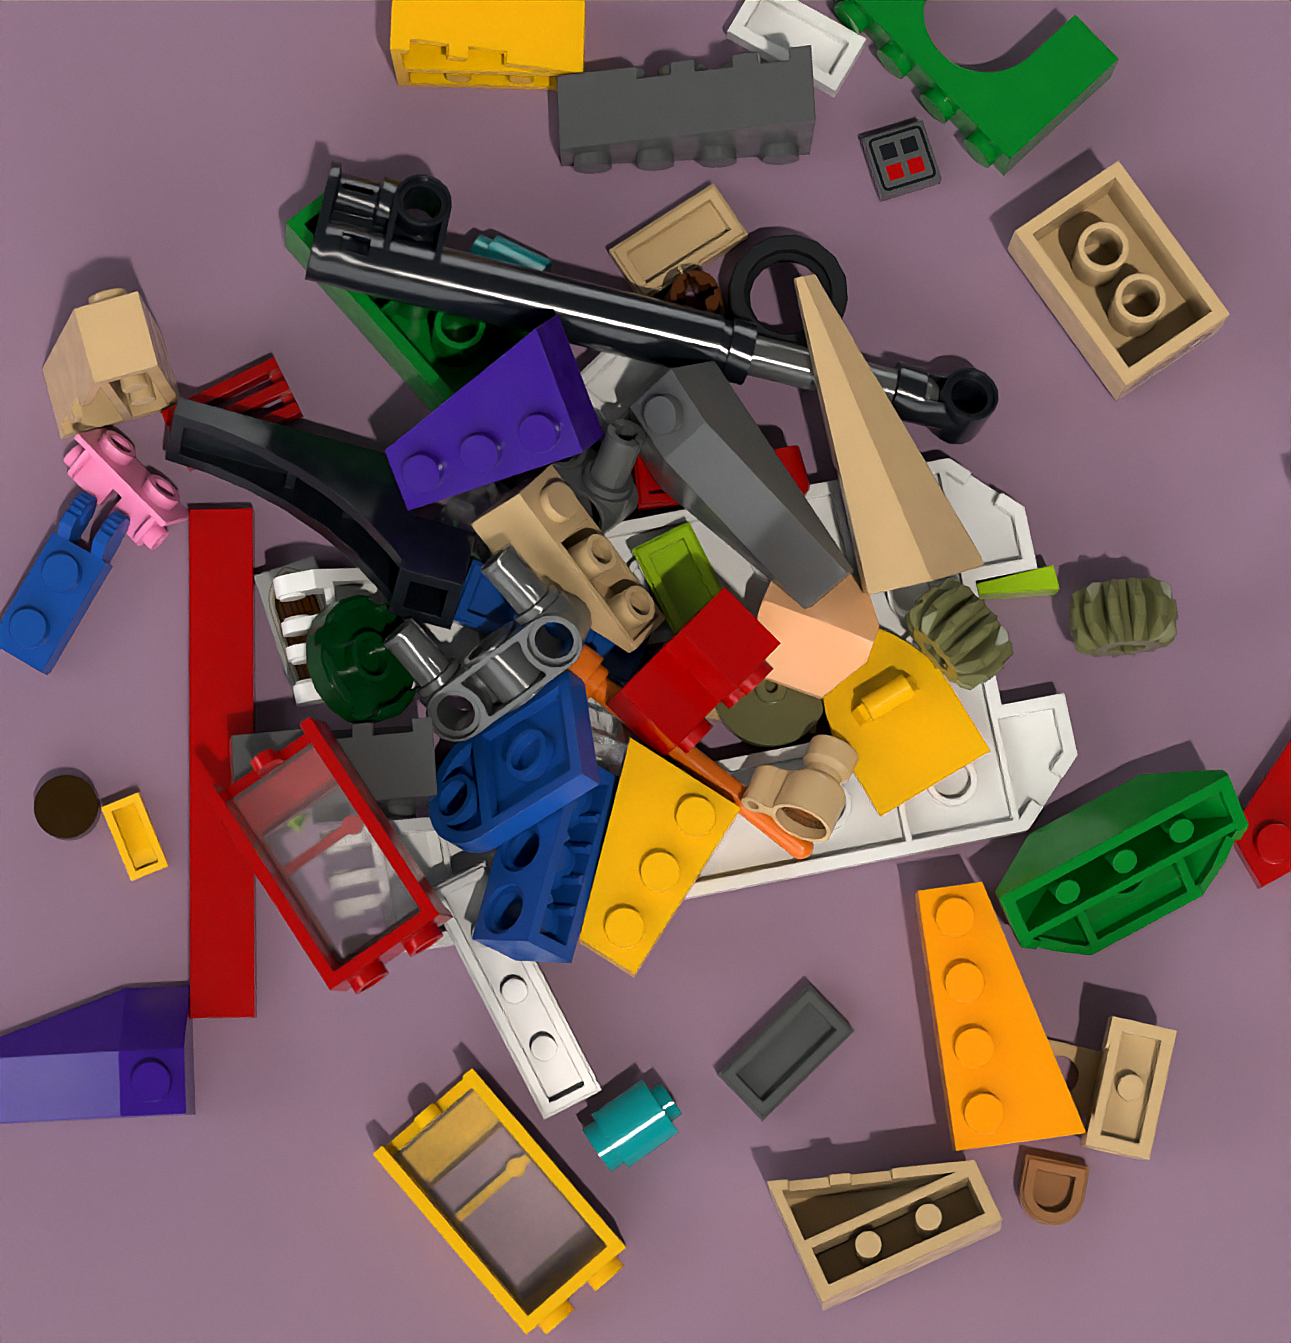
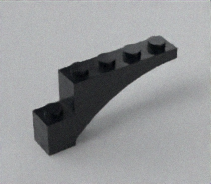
[165,397,476,630]

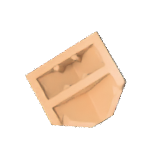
[756,574,880,699]

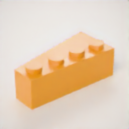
[914,882,1086,1151]

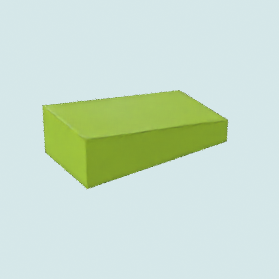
[976,565,1060,600]

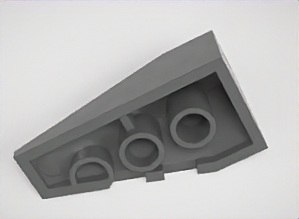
[628,361,854,609]

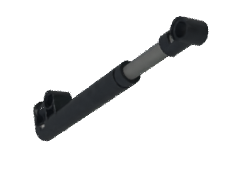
[305,160,999,445]

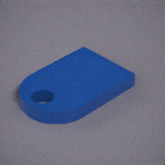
[429,670,600,853]

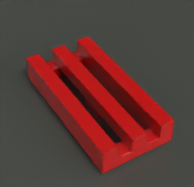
[161,357,304,472]

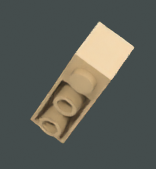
[471,464,666,653]

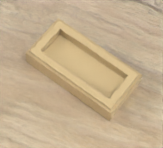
[609,183,748,298]

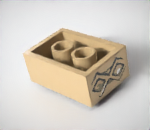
[1007,160,1230,401]

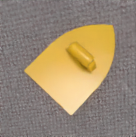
[823,629,991,817]

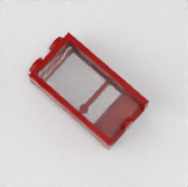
[202,716,453,995]

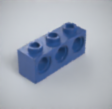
[472,765,620,963]

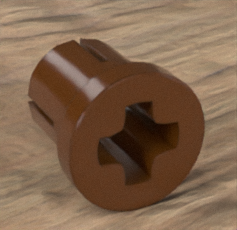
[664,270,726,316]

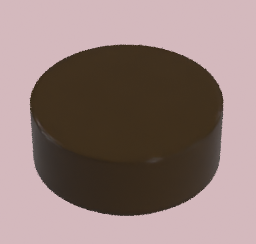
[34,775,101,841]

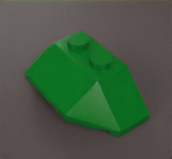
[995,770,1249,956]

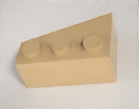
[42,288,180,440]
[767,1160,1003,1311]

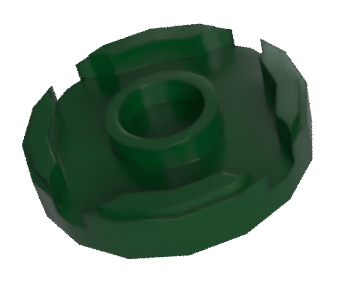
[306,594,417,724]

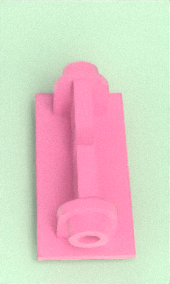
[63,427,189,550]

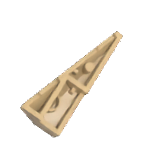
[793,274,984,595]

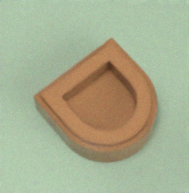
[1018,1154,1090,1225]

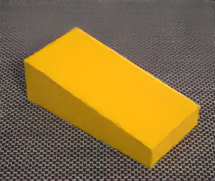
[101,791,169,881]

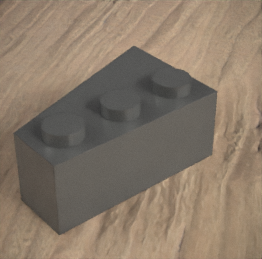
[229,717,437,828]

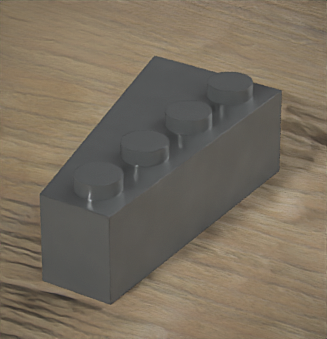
[557,45,816,174]

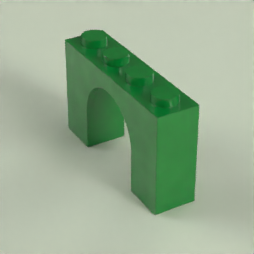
[833,0,1119,176]

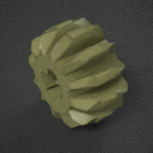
[1068,576,1178,658]
[905,578,1014,691]

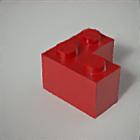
[606,587,781,758]

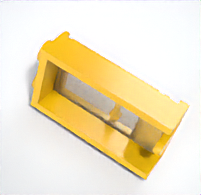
[373,1068,626,1335]

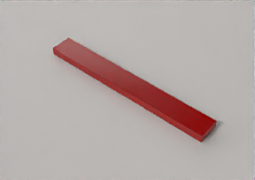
[189,508,257,1019]

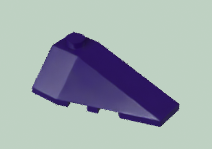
[0,985,196,1124]

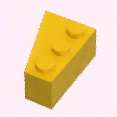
[390,0,586,91]
[579,738,741,978]

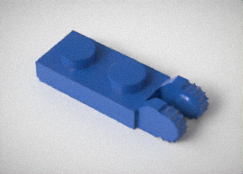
[0,491,131,675]

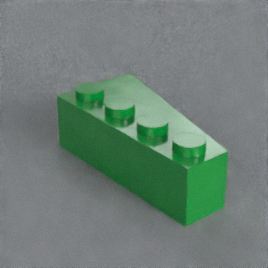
[285,192,528,412]

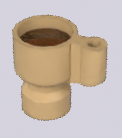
[741,735,859,842]

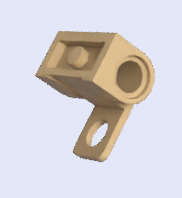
[1048,1016,1177,1160]

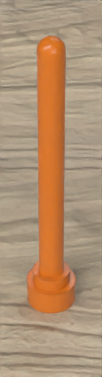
[555,644,814,859]

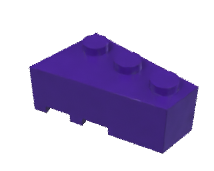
[384,314,604,511]

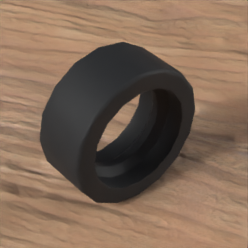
[727,234,848,347]

